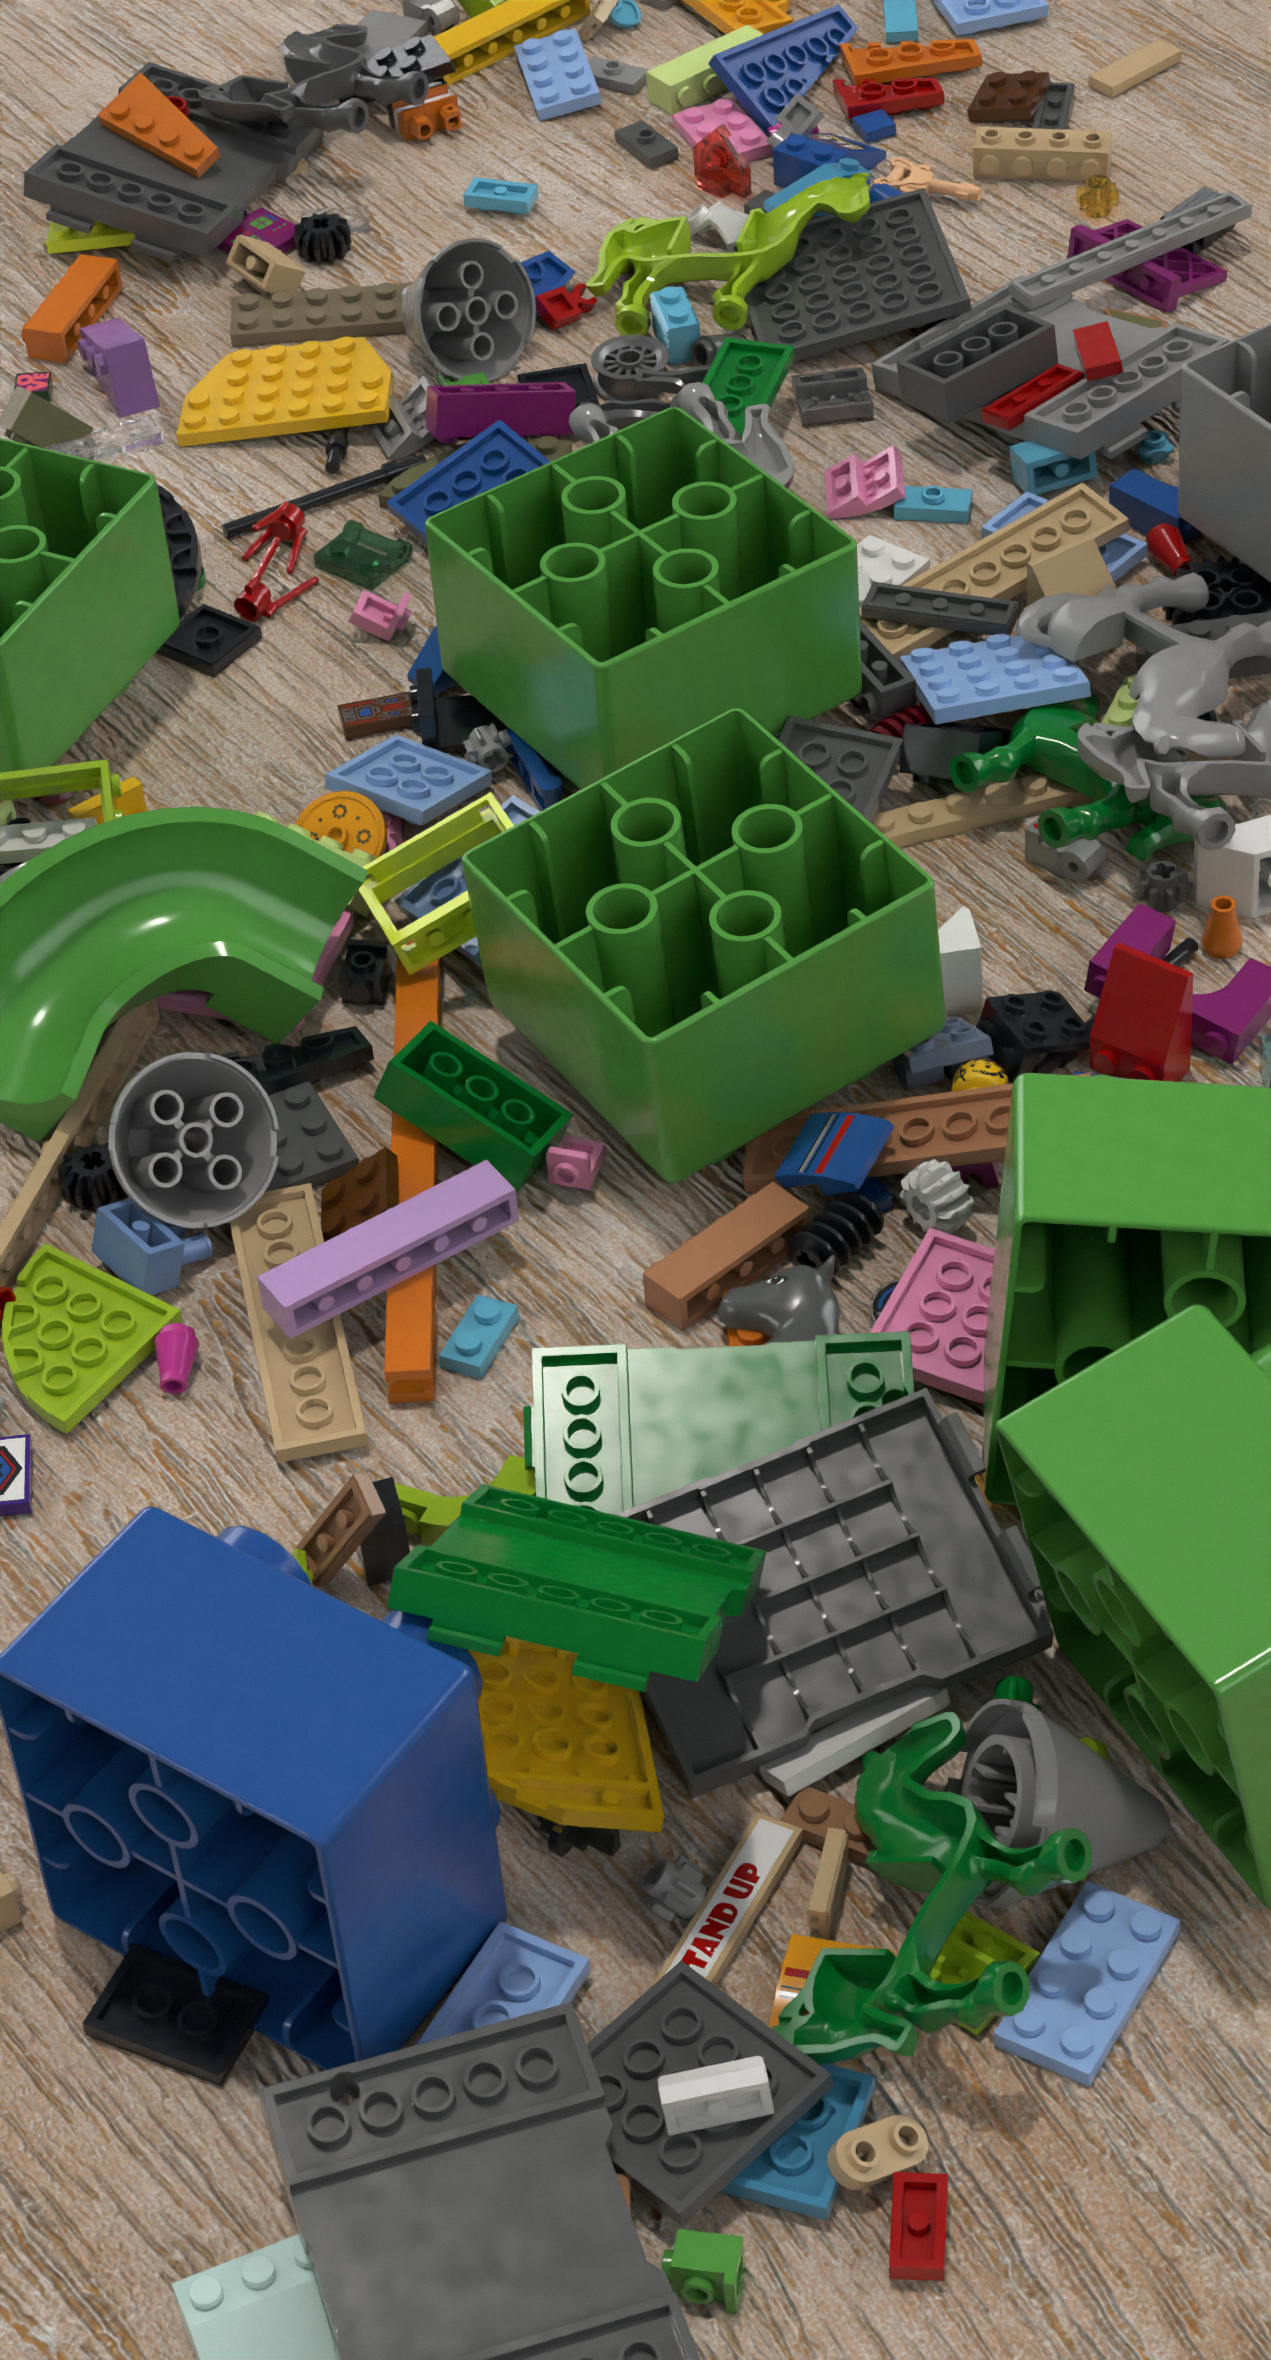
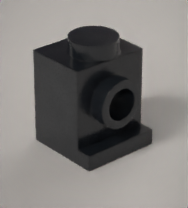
[339,939,393,1006]

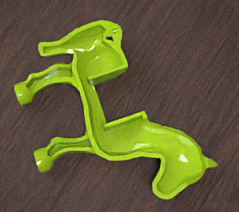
[585,172,871,336]

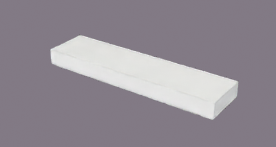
[759,1685,951,1797]

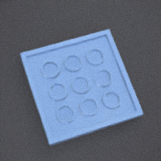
[900,633,1091,725]

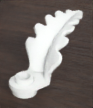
[687,201,748,244]

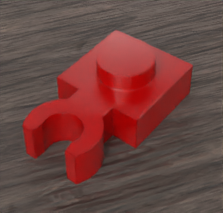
[535,283,597,330]

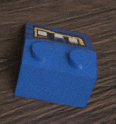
[772,133,887,188]

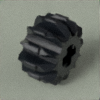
[294,211,352,265]
[58,1140,129,1211]

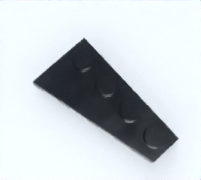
[221,1026,374,1096]

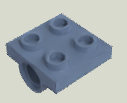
[892,1017,994,1090]

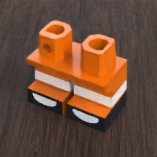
[387,78,462,141]

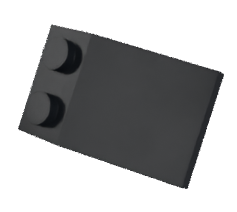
[899,722,1012,787]

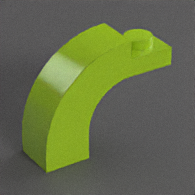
[394,1454,536,1547]

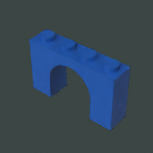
[1109,468,1202,545]

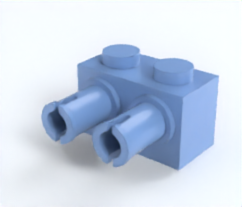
[91,1198,212,1295]

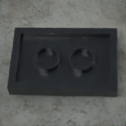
[82,1943,270,2086]

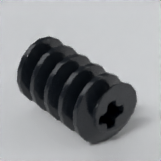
[788,1192,884,1275]

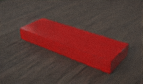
[1072,321,1123,382]
[981,364,1085,431]

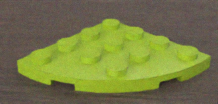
[2,1243,183,1434]

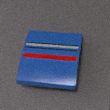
[774,1112,894,1196]

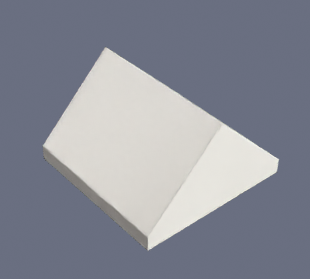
[938,906,982,1016]

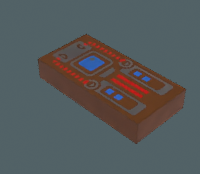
[337,691,418,739]

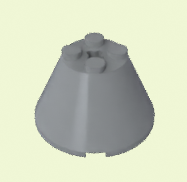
[401,238,536,381]
[108,1052,279,1228]

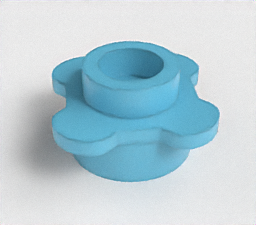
[1135,430,1174,463]

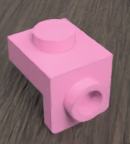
[348,589,412,642]
[546,1135,606,1190]

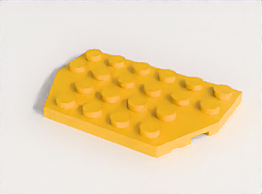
[176,336,395,447]
[468,1636,664,1832]

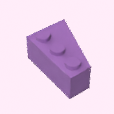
[77,318,160,418]

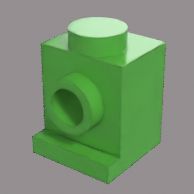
[661,2228,745,2314]

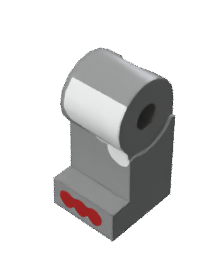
[402,0,460,34]
[1025,816,1107,882]

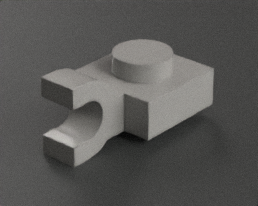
[766,93,824,149]

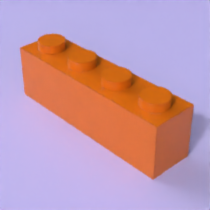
[22,254,123,363]

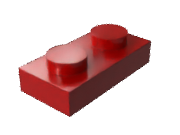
[889,2172,948,2281]

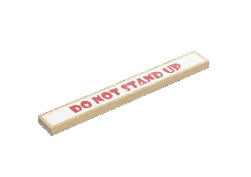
[650,1812,803,1988]

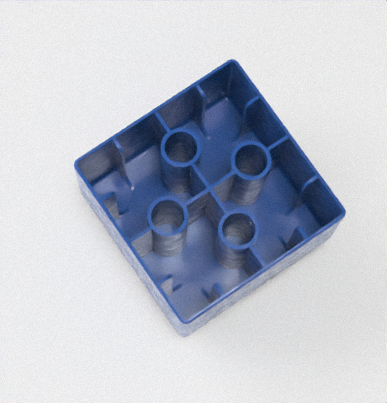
[0,1507,507,2070]

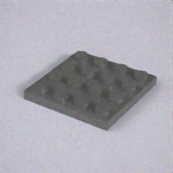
[587,1960,834,2226]

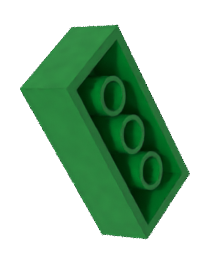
[373,1021,574,1193]

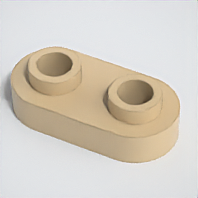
[827,2115,929,2190]

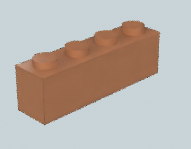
[643,1182,811,1331]

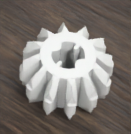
[900,1159,974,1234]

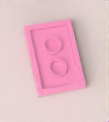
[672,98,773,172]

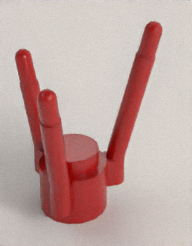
[241,501,308,574]
[234,537,319,622]

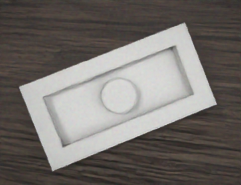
[658,2056,775,2136]

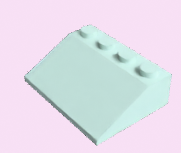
[172,2234,338,2360]

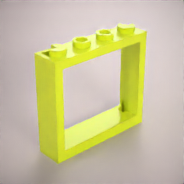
[358,792,514,975]

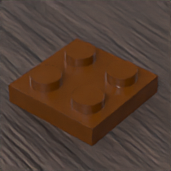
[967,70,1051,122]
[321,1147,399,1242]

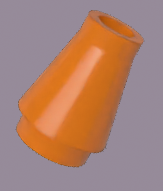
[1201,896,1243,959]

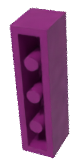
[425,382,576,443]

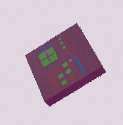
[216,207,295,254]

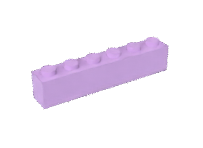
[257,1160,519,1339]

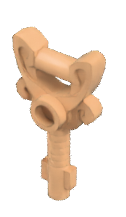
[873,157,983,201]

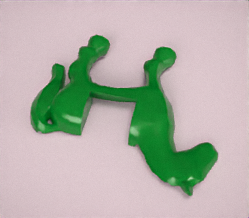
[949,660,1227,860]
[773,1712,1092,2065]

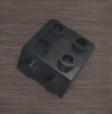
[409,668,500,753]
[976,990,1091,1084]

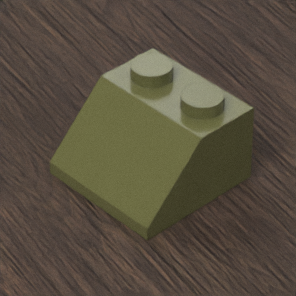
[0,386,93,448]

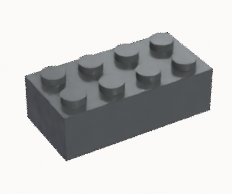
[896,304,1059,423]

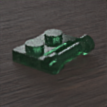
[313,519,413,590]

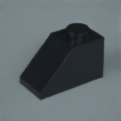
[358,1477,410,1587]

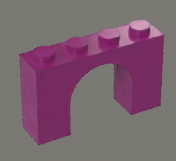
[1084,903,1271,1065]

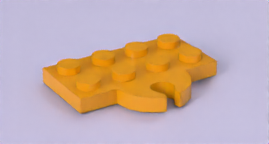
[682,0,793,34]

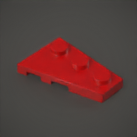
[833,78,945,120]

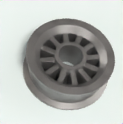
[591,335,669,401]

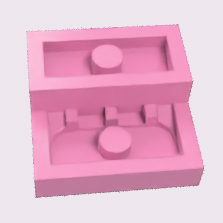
[825,445,905,519]

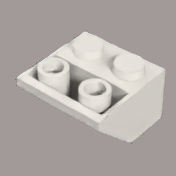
[1193,814,1271,918]

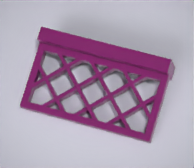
[1067,219,1227,313]

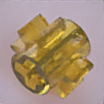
[1077,175,1119,218]

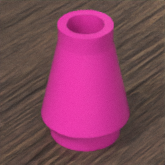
[154,1323,200,1394]

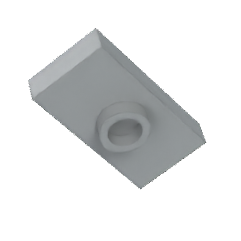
[588,57,649,95]

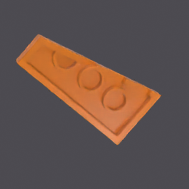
[97,72,220,178]

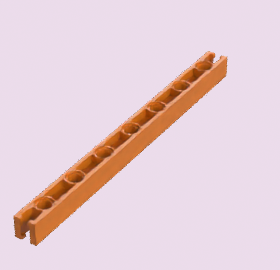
[384,940,443,1404]

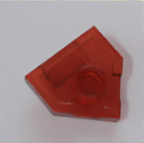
[693,124,752,199]

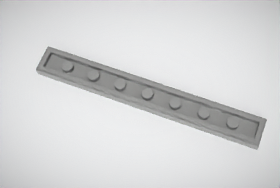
[1009,191,1252,310]

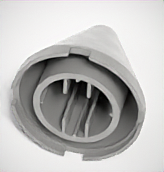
[946,1698,1170,1908]

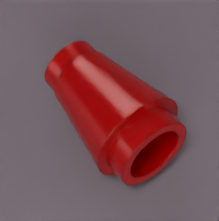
[1146,523,1192,576]

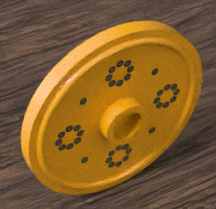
[295,791,387,858]

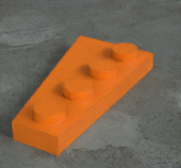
[840,39,982,85]

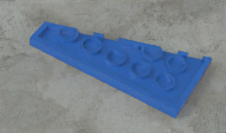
[708,4,858,137]

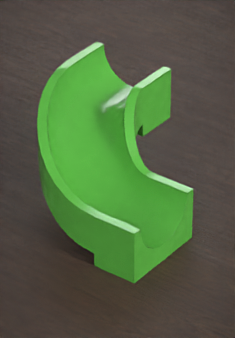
[0,806,368,1142]

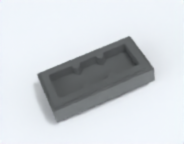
[614,120,679,169]

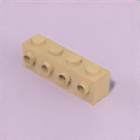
[973,126,1112,183]

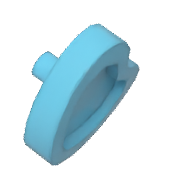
[609,0,641,29]

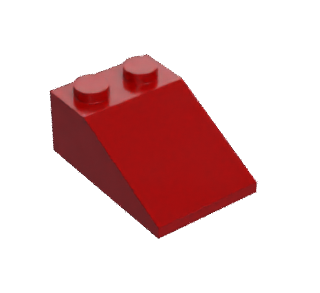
[1089,942,1193,1082]

